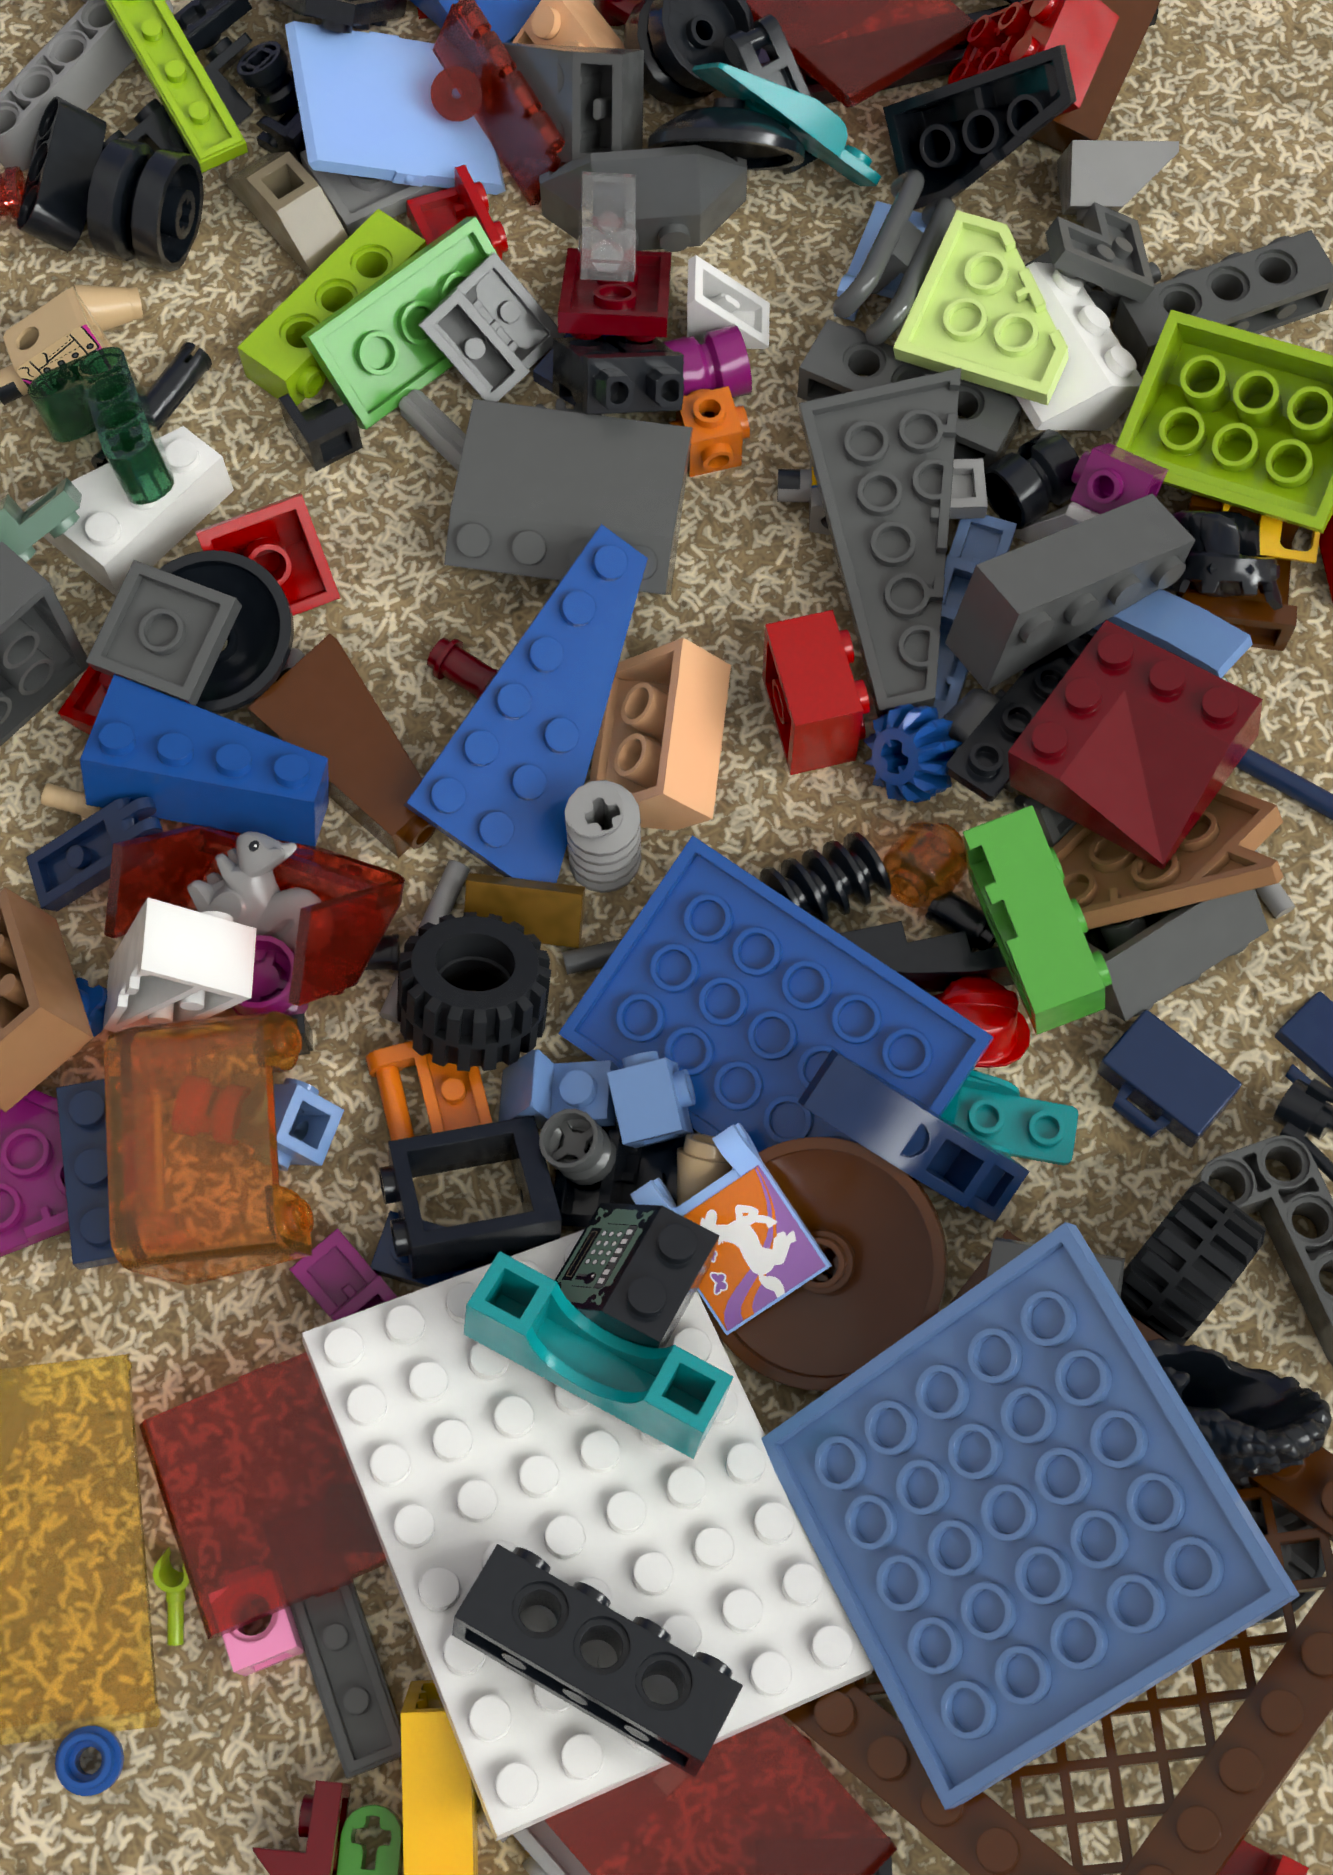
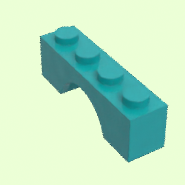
[464,1251,734,1459]

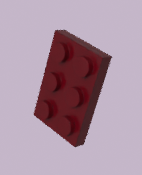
[558,248,672,342]

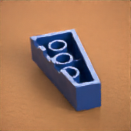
[80,674,329,847]

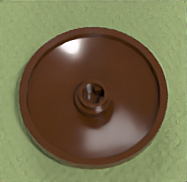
[700,1136,948,1391]

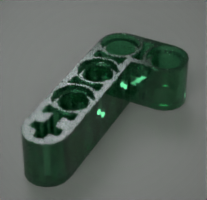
[27,347,174,505]

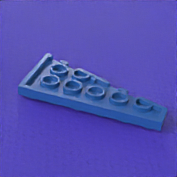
[404,524,648,883]

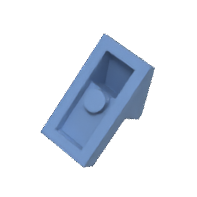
[498,1050,619,1129]

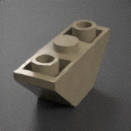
[226,151,349,277]

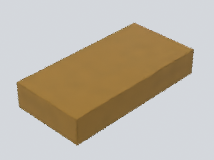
[464,873,586,948]

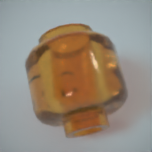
[883,821,968,908]

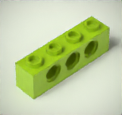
[237,209,427,406]

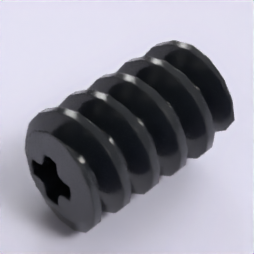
[759,832,891,924]

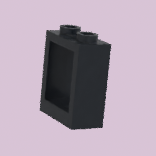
[379,1116,562,1279]

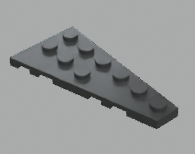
[799,368,961,718]

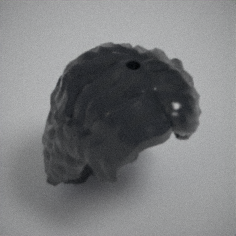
[1147,1339,1332,1486]

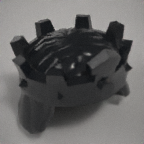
[1169,510,1283,610]

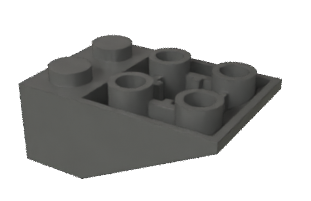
[496,42,644,163]

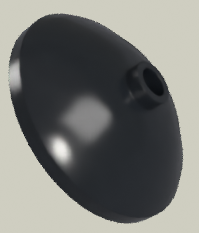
[648,97,805,171]
[160,550,294,715]

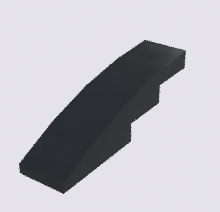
[839,921,1015,992]

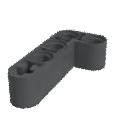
[1190,1135,1333,1366]

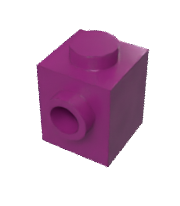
[1071,443,1168,514]

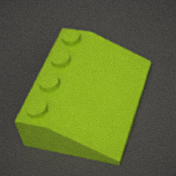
[1116,310,1333,534]

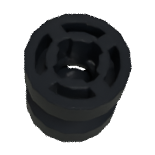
[237,41,298,117]

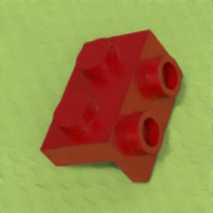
[406,165,508,260]

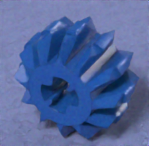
[863,704,962,803]

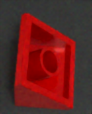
[195,493,341,616]

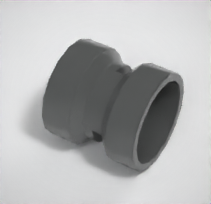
[539,1109,617,1185]

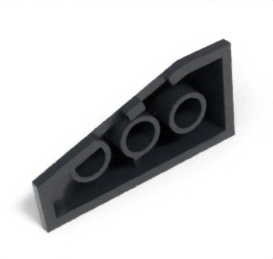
[883,45,1077,211]

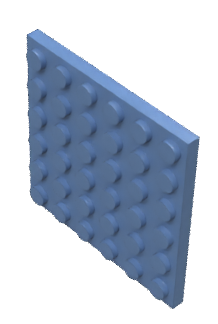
[761,1222,1300,1810]

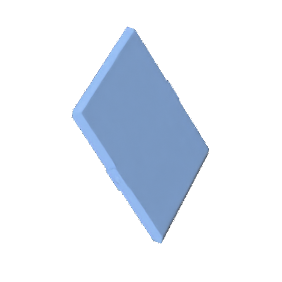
[285,21,506,195]

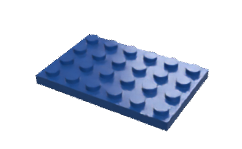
[558,835,994,1153]

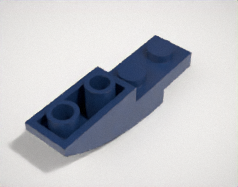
[798,1049,1030,1222]

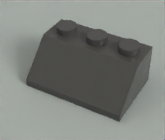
[1084,889,1269,1021]

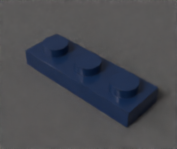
[56,1077,141,1270]

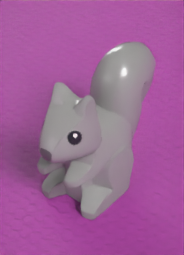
[187,831,328,953]

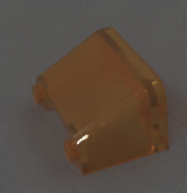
[104,1011,314,1285]

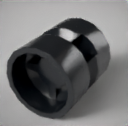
[984,429,1079,530]

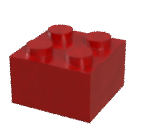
[762,610,870,775]

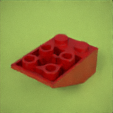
[947,0,1119,116]

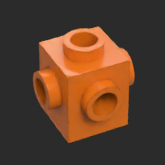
[668,386,750,477]

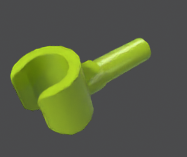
[152,1547,201,1646]

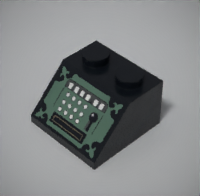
[555,1203,720,1348]

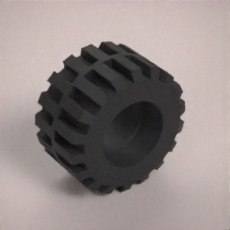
[397,912,551,1072]
[1121,1181,1266,1345]

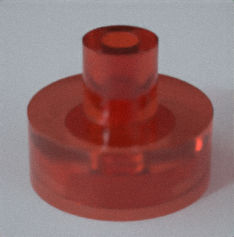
[431,65,483,121]

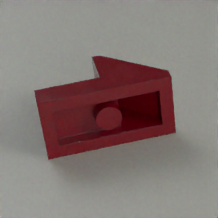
[252,1780,351,1875]

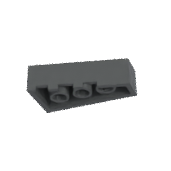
[945,493,1195,691]

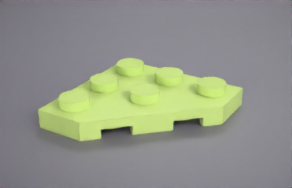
[893,210,1069,406]

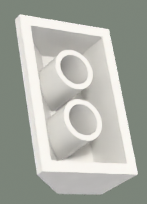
[1015,262,1143,431]

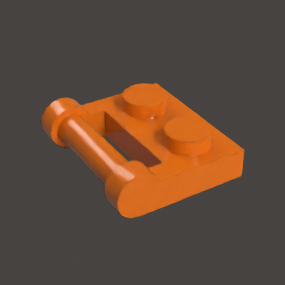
[366,1040,493,1157]

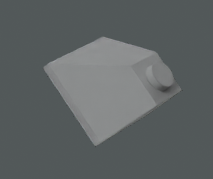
[1057,140,1179,224]

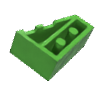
[963,805,1112,1035]

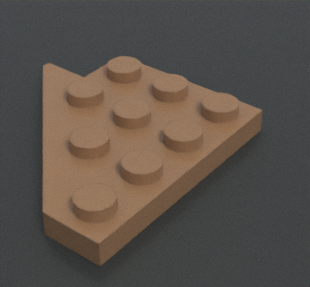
[1052,785,1284,930]

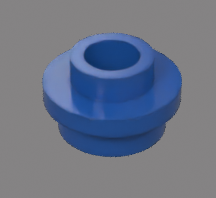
[55,1726,124,1796]

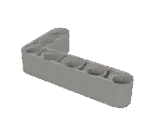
[0,0,174,172]

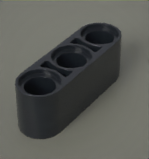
[17,96,107,253]

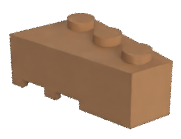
[0,887,94,1112]

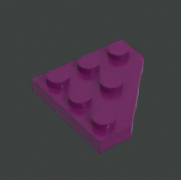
[0,1089,166,1257]

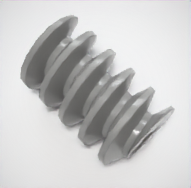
[565,780,641,893]

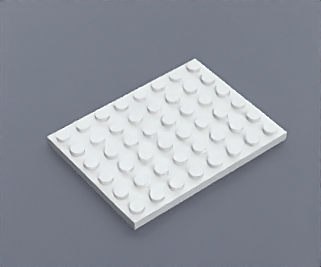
[302,1229,874,1842]

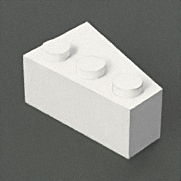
[26,426,234,596]
[103,897,257,1041]

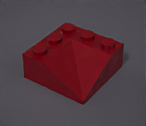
[1008,620,1263,870]

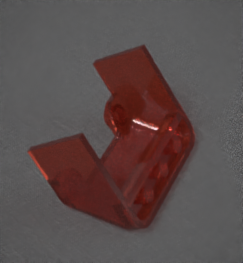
[104,825,405,1006]

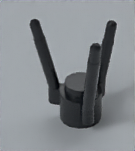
[1273,1078,1333,1182]

